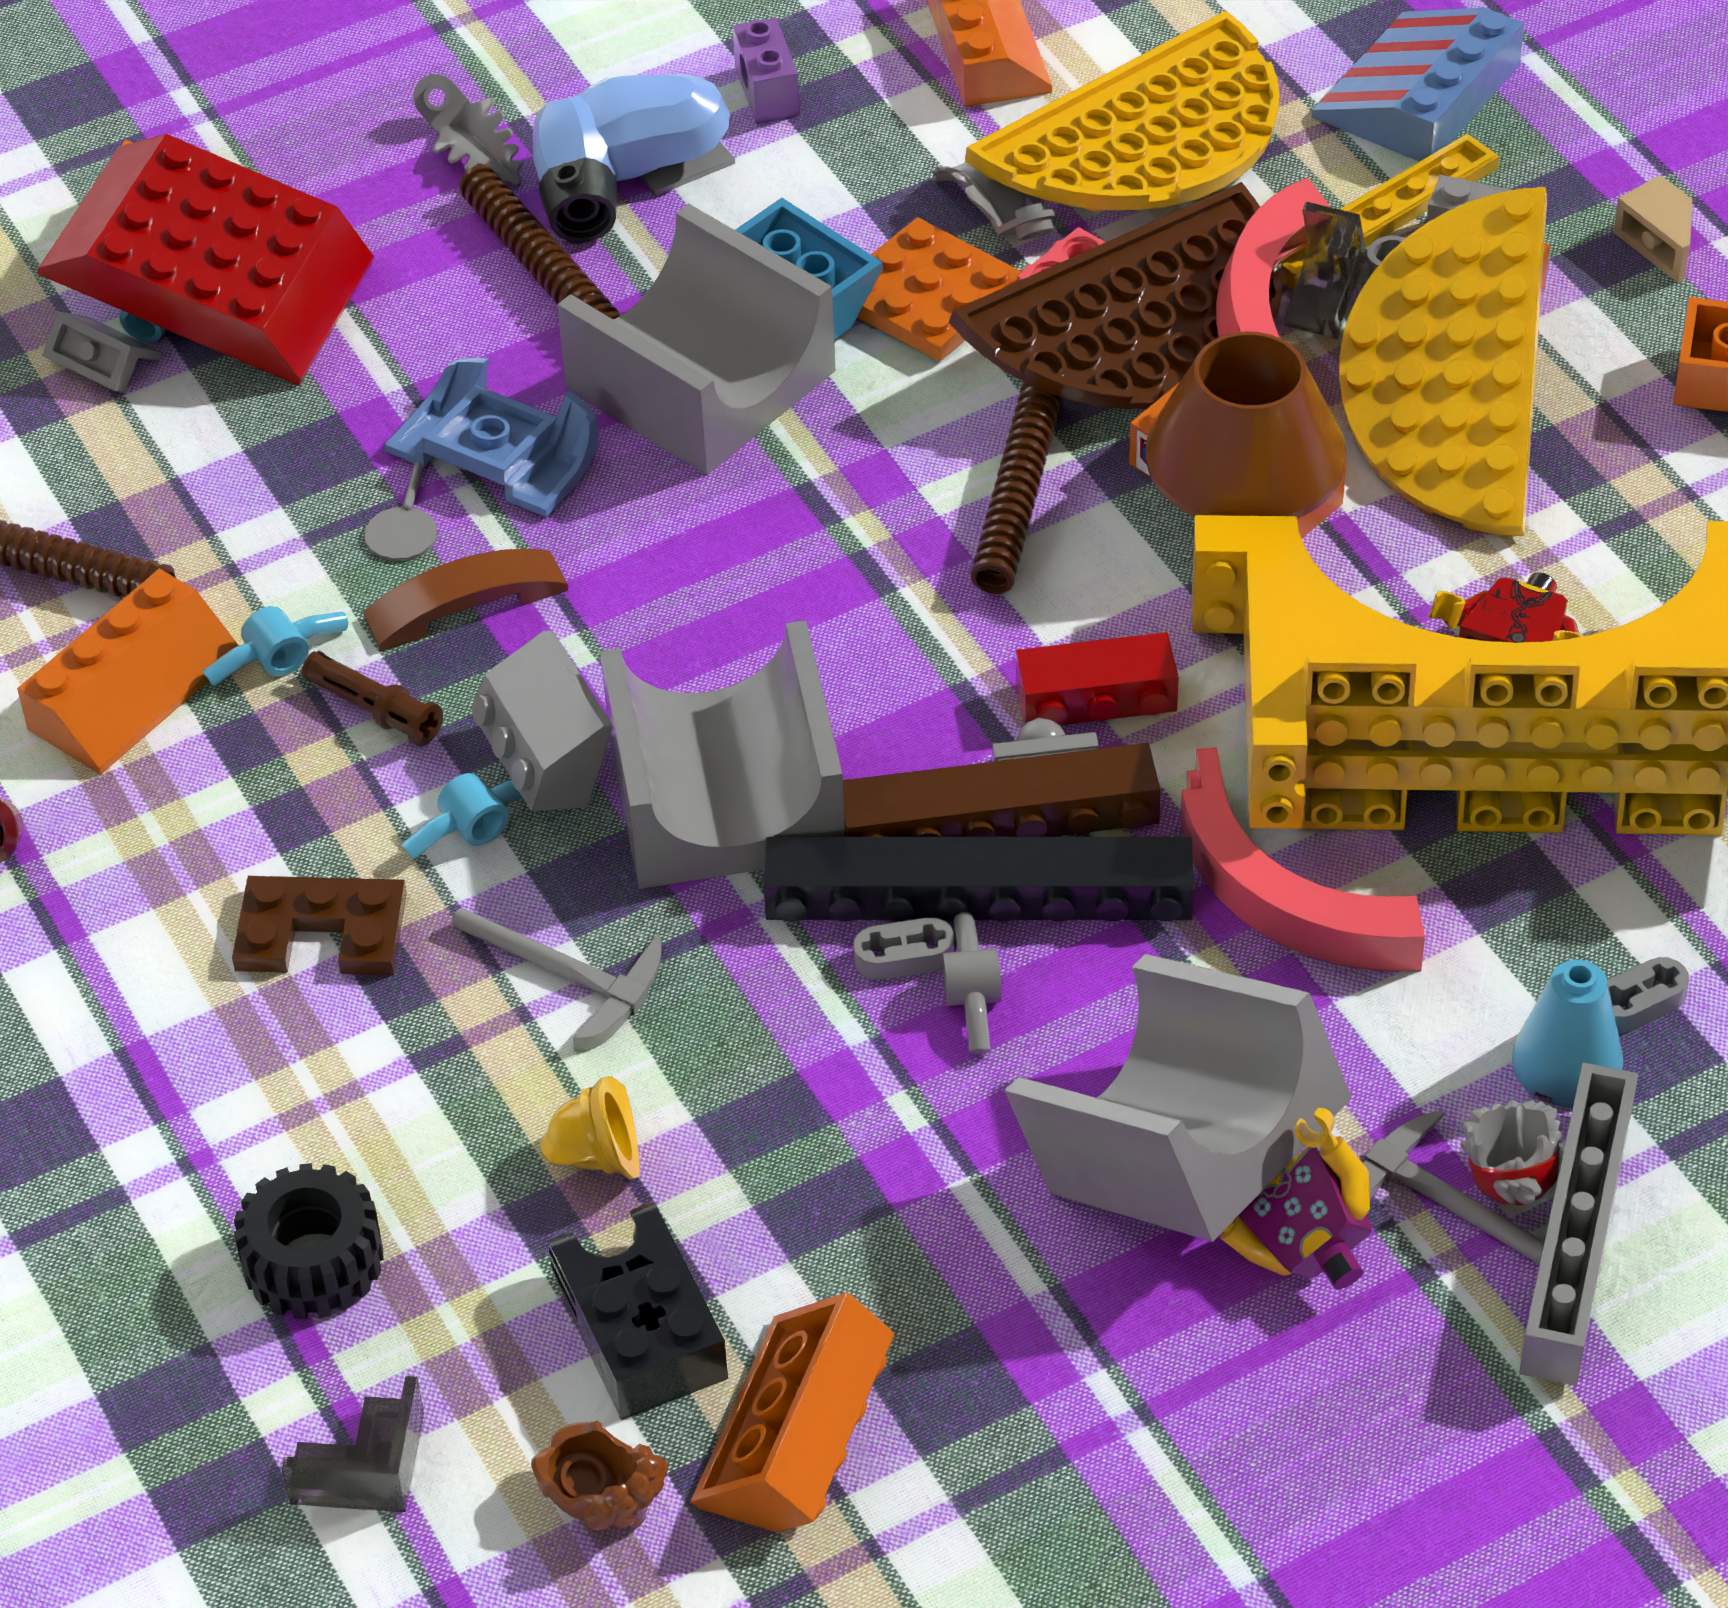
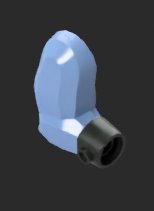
[533,74,730,244]

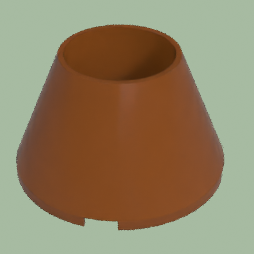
[1146,331,1346,519]

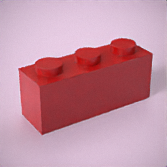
[1016,632,1179,725]

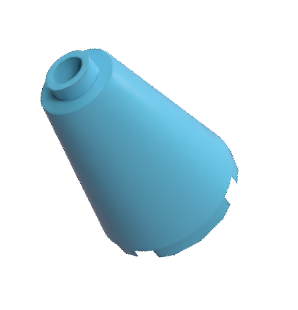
[1512,960,1623,1107]

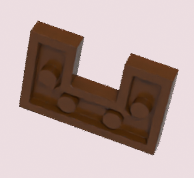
[232,876,407,976]

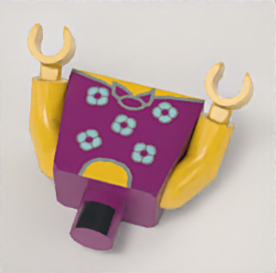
[1220,1108,1372,1290]

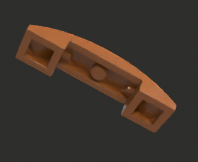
[363,549,568,652]

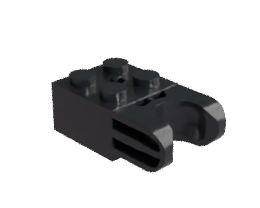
[548,1203,728,1420]

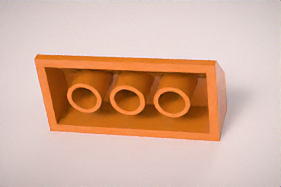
[926,0,1052,107]
[17,568,239,775]
[690,1292,895,1532]

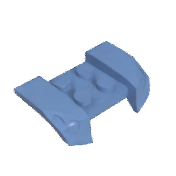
[384,358,598,517]

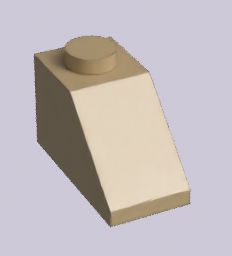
[1614,175,1692,283]

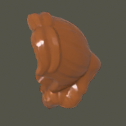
[531,1421,668,1531]

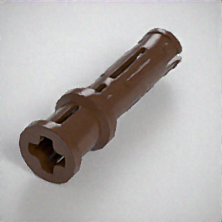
[301,650,443,747]

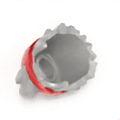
[1460,1100,1562,1205]

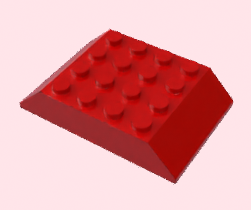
[37,133,374,386]

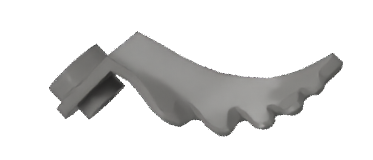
[413,74,522,186]
[931,162,1055,241]

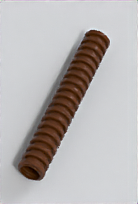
[458,164,622,319]
[970,382,1063,594]
[0,519,176,598]

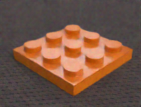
[857,217,1021,362]

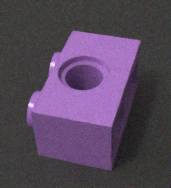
[732,17,800,124]

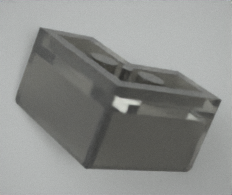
[1284,202,1367,339]
[282,1376,424,1512]

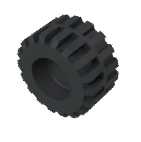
[234,1163,384,1319]

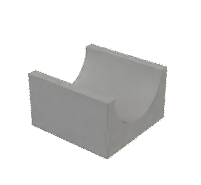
[557,204,836,475]
[600,620,845,889]
[1004,954,1352,1242]

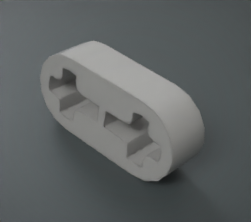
[854,918,955,980]
[1607,957,1689,1034]

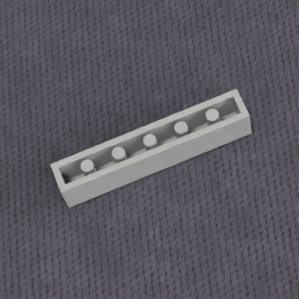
[1519,1062,1638,1386]

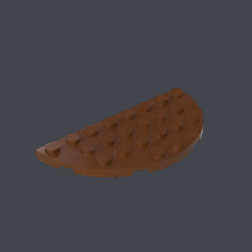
[949,182,1283,409]

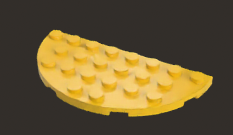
[965,11,1280,211]
[1339,187,1547,536]

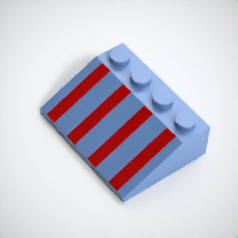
[1311,7,1524,162]

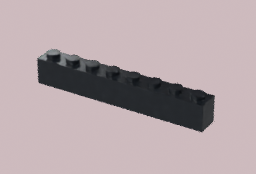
[764,837,1193,922]

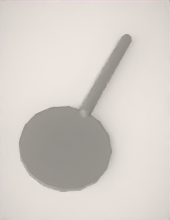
[364,462,437,562]

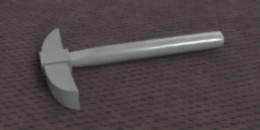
[452,908,662,1051]
[1363,1111,1544,1265]

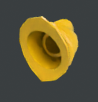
[540,1076,640,1180]

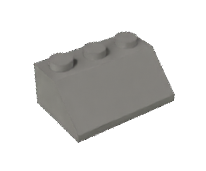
[472,630,613,811]

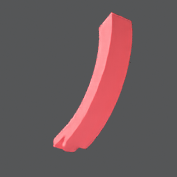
[1216,178,1334,338]
[1180,747,1425,972]

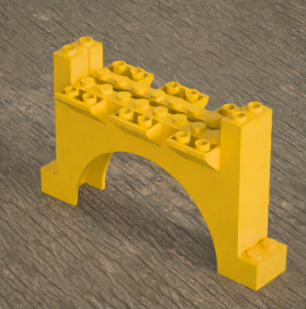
[1192,515,1728,835]

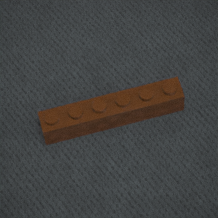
[843,743,1160,837]

